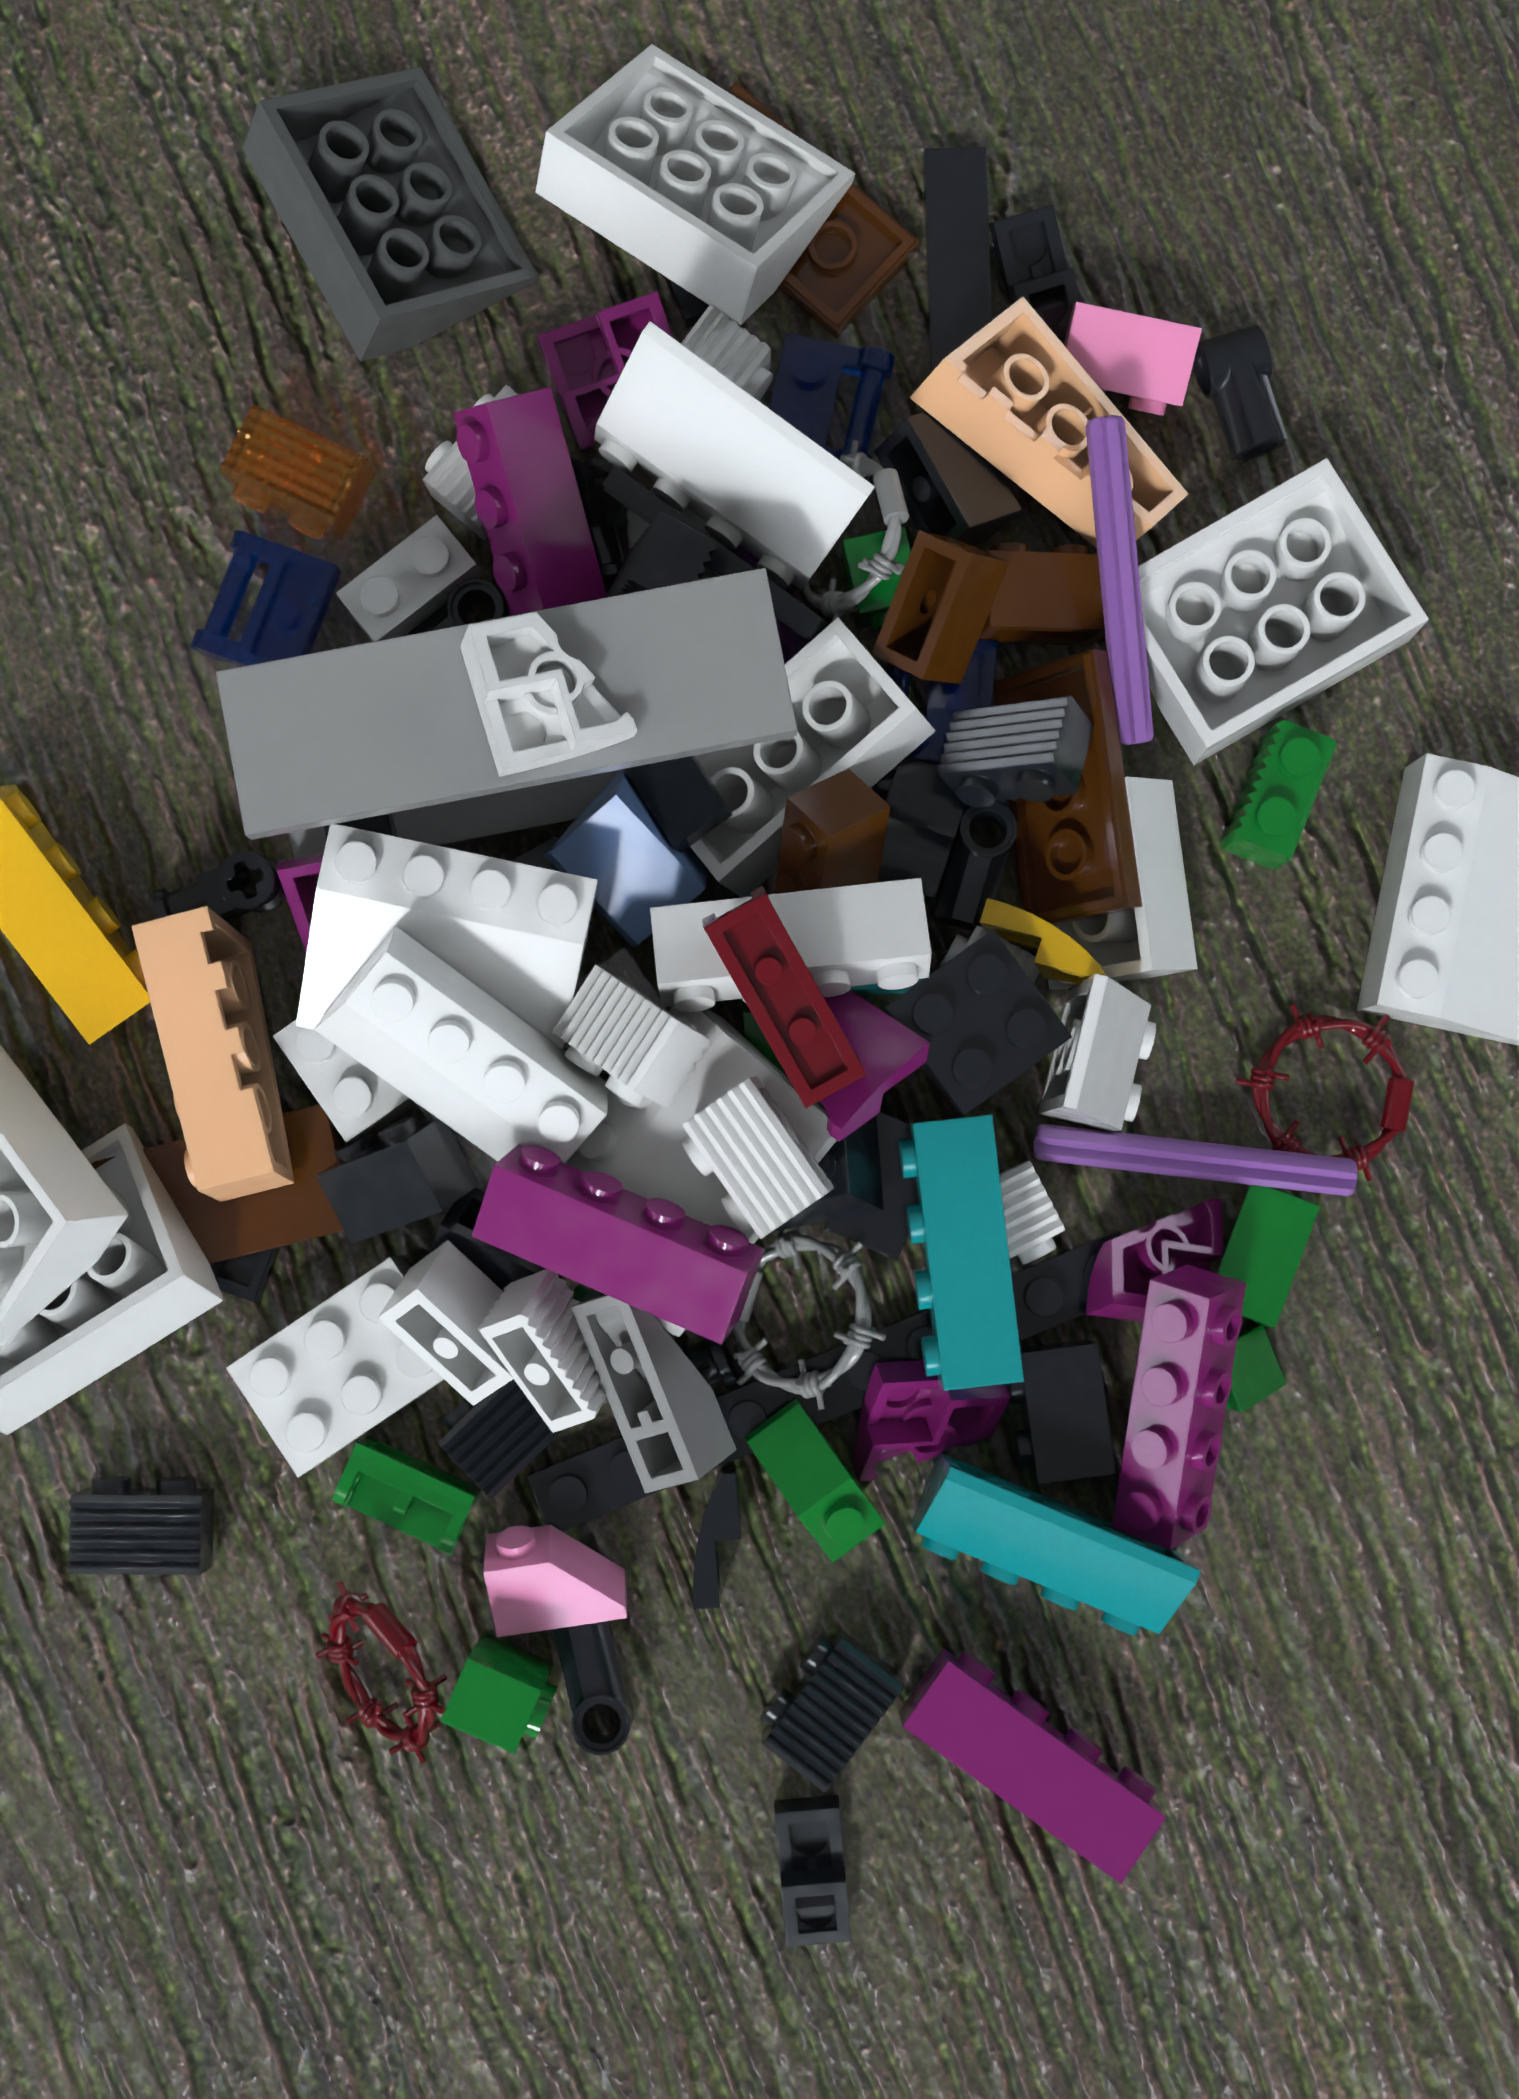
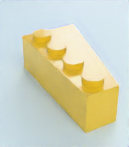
[0,784,150,1045]

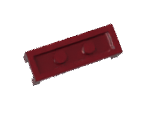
[702,886,867,1108]

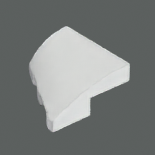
[460,612,637,777]

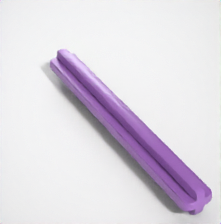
[1085,415,1154,745]
[1033,1124,1358,1196]

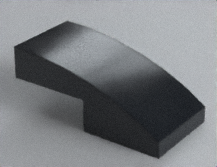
[989,205,1081,339]
[693,1465,741,1610]
[774,1795,851,1947]

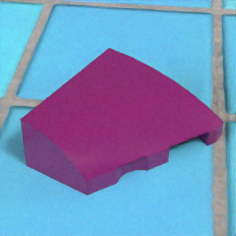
[536,291,673,451]
[820,990,930,1142]
[1086,1198,1224,1322]
[854,1360,1011,1481]

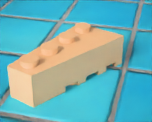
[909,297,1189,548]
[131,906,295,1202]

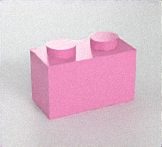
[1064,302,1202,416]

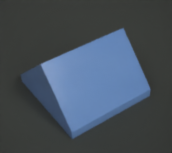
[544,769,709,947]

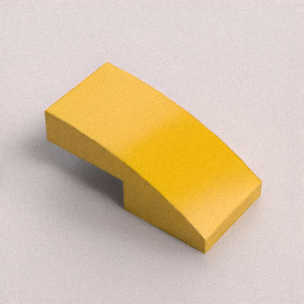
[980,898,1106,986]

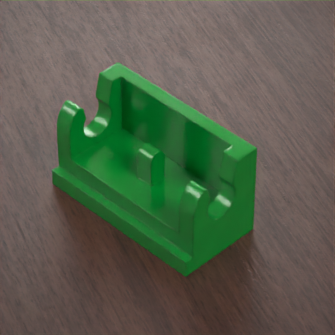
[1217,1185,1320,1329]
[332,1435,482,1556]

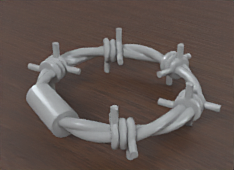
[786,440,909,622]
[732,1230,886,1410]

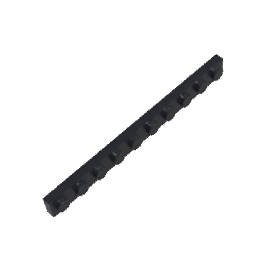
[527,1230,1121,1532]

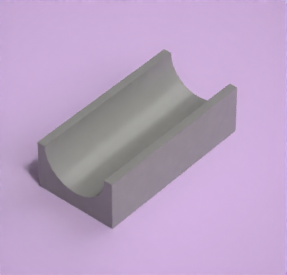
[216,568,797,859]

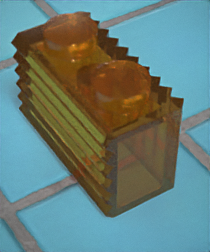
[220,404,375,540]

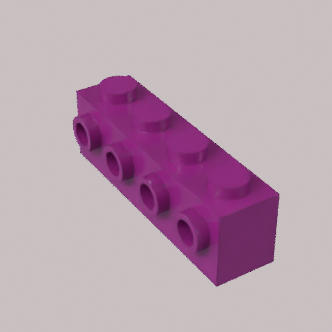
[453,387,607,616]
[472,1144,765,1345]
[1112,1265,1247,1550]
[899,1648,1166,1884]

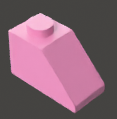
[483,1525,627,1637]

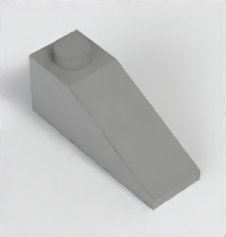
[571,1294,737,1493]

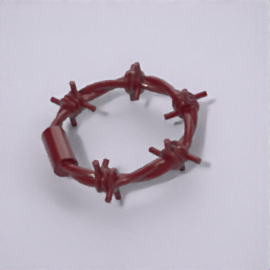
[1235,1003,1414,1182]
[315,1580,447,1764]

